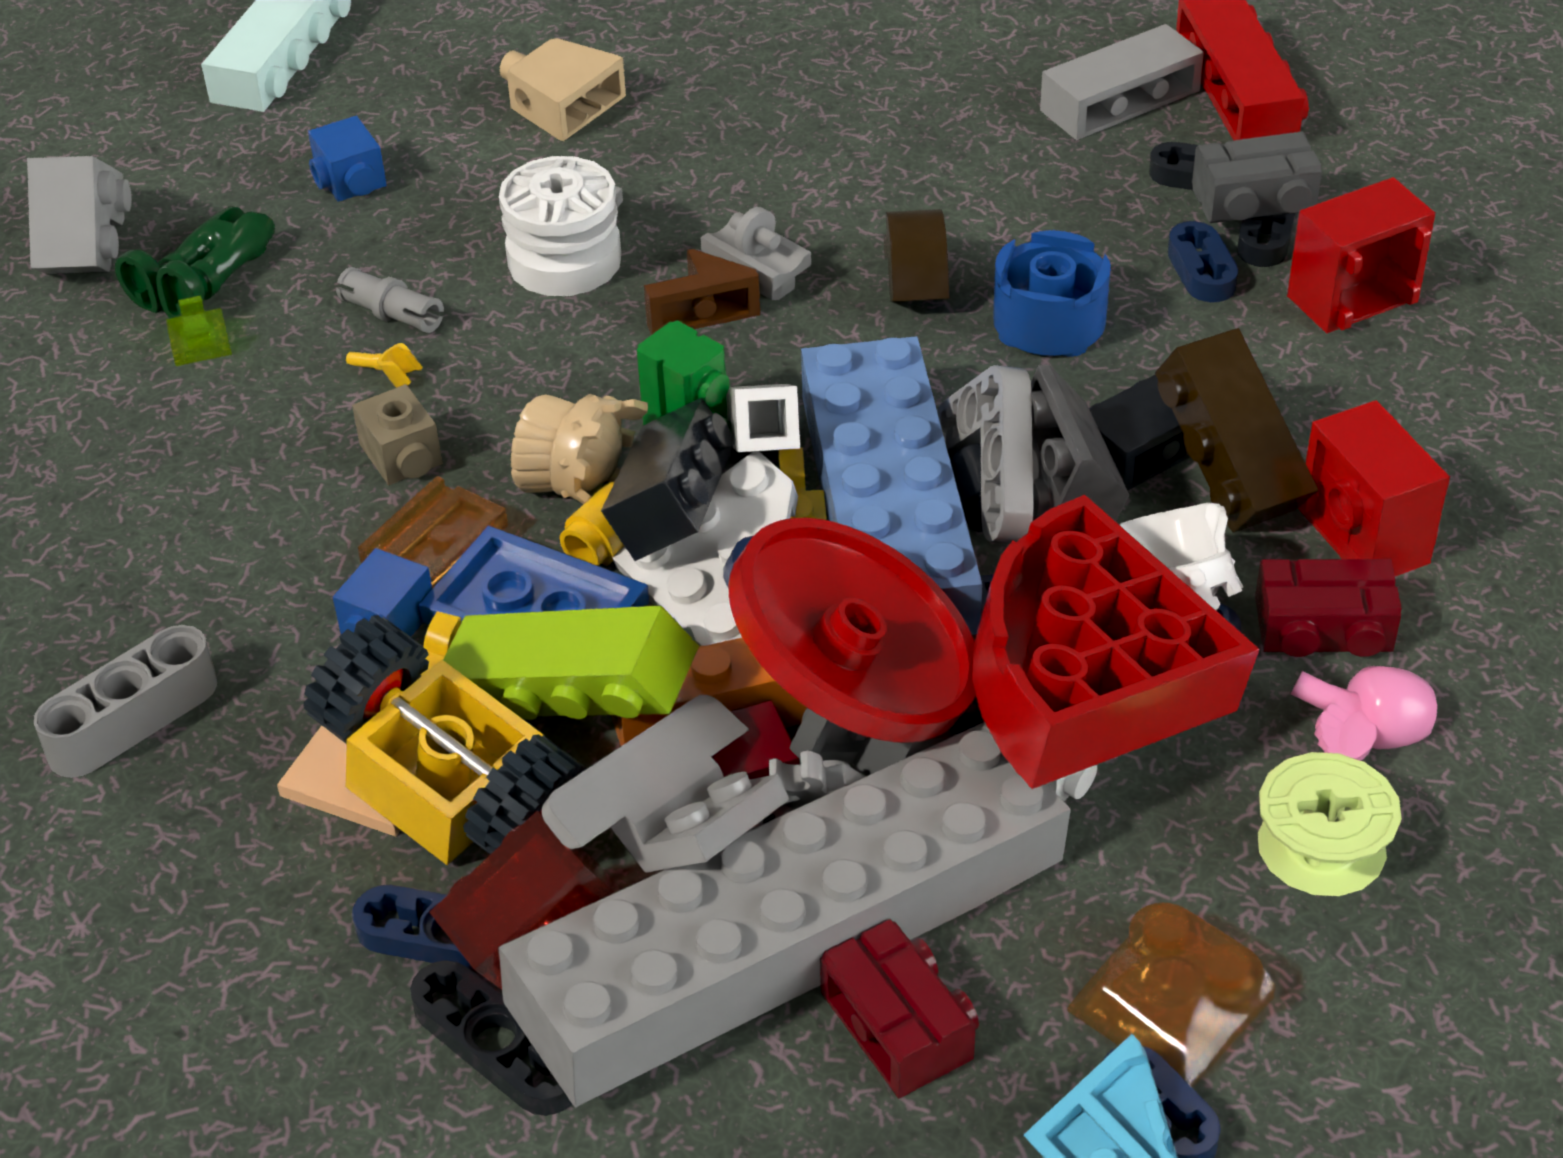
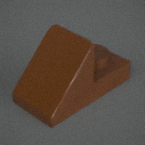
[644,249,761,335]

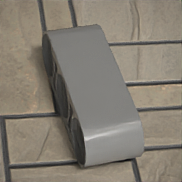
[34,625,217,778]

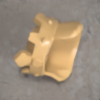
[511,394,648,504]

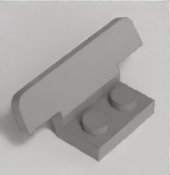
[542,695,789,873]

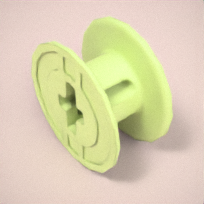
[1258,752,1402,896]

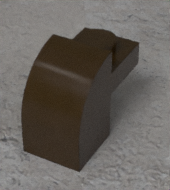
[883,209,950,301]

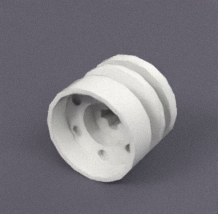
[499,156,622,296]

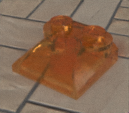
[1067,903,1276,1088]

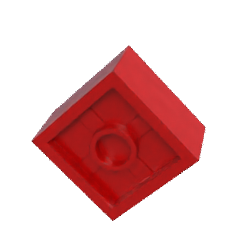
[1287,177,1436,334]
[1298,400,1450,576]

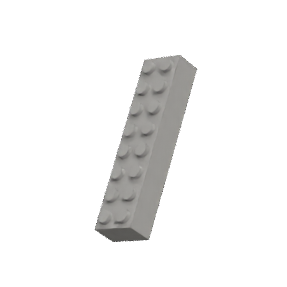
[499,722,1071,1108]

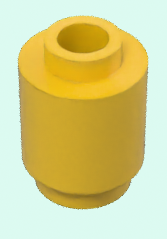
[560,482,625,566]

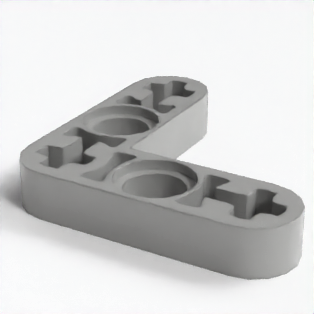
[937,365,1033,543]

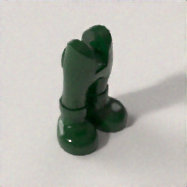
[115,205,275,322]

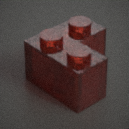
[430,811,621,989]

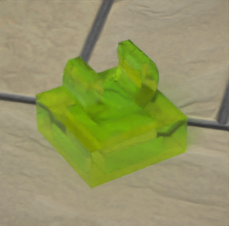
[166,296,232,366]

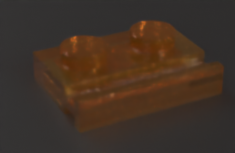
[358,476,508,589]

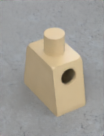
[500,38,626,141]

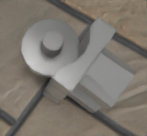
[701,207,811,301]

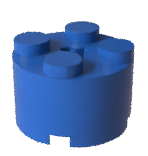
[993,230,1111,357]

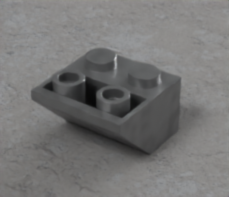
[1031,365,1129,522]

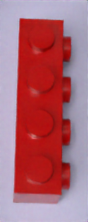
[1176,0,1309,141]

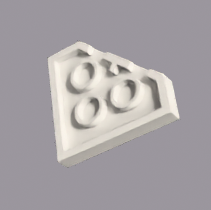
[612,451,798,646]

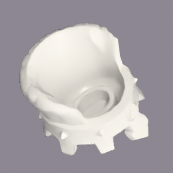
[1119,503,1243,610]

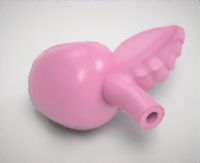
[1291,666,1437,761]

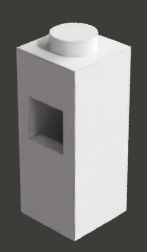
[728,384,800,452]

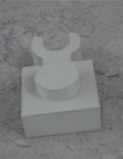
[769,751,866,810]

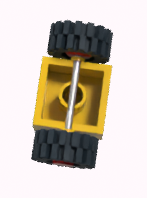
[303,615,587,871]

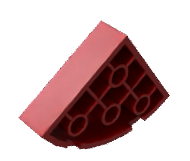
[972,495,1260,789]

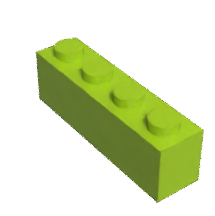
[443,606,699,720]

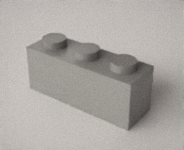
[1040,24,1204,140]

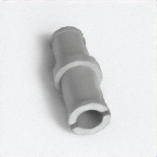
[336,267,444,333]

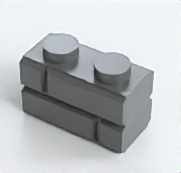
[1192,132,1322,224]

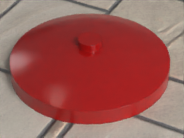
[728,518,976,743]

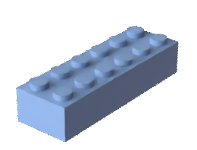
[801,336,982,634]

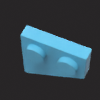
[1024,1034,1178,1158]

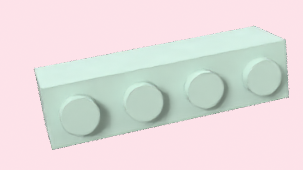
[201,0,351,112]

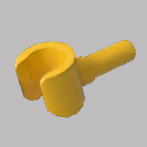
[346,343,423,388]

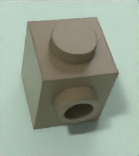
[352,384,443,485]

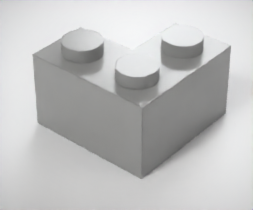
[27,156,132,274]

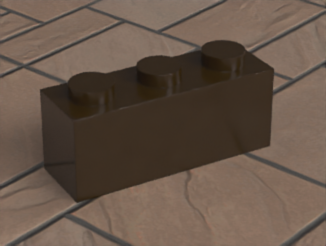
[1155,328,1318,533]

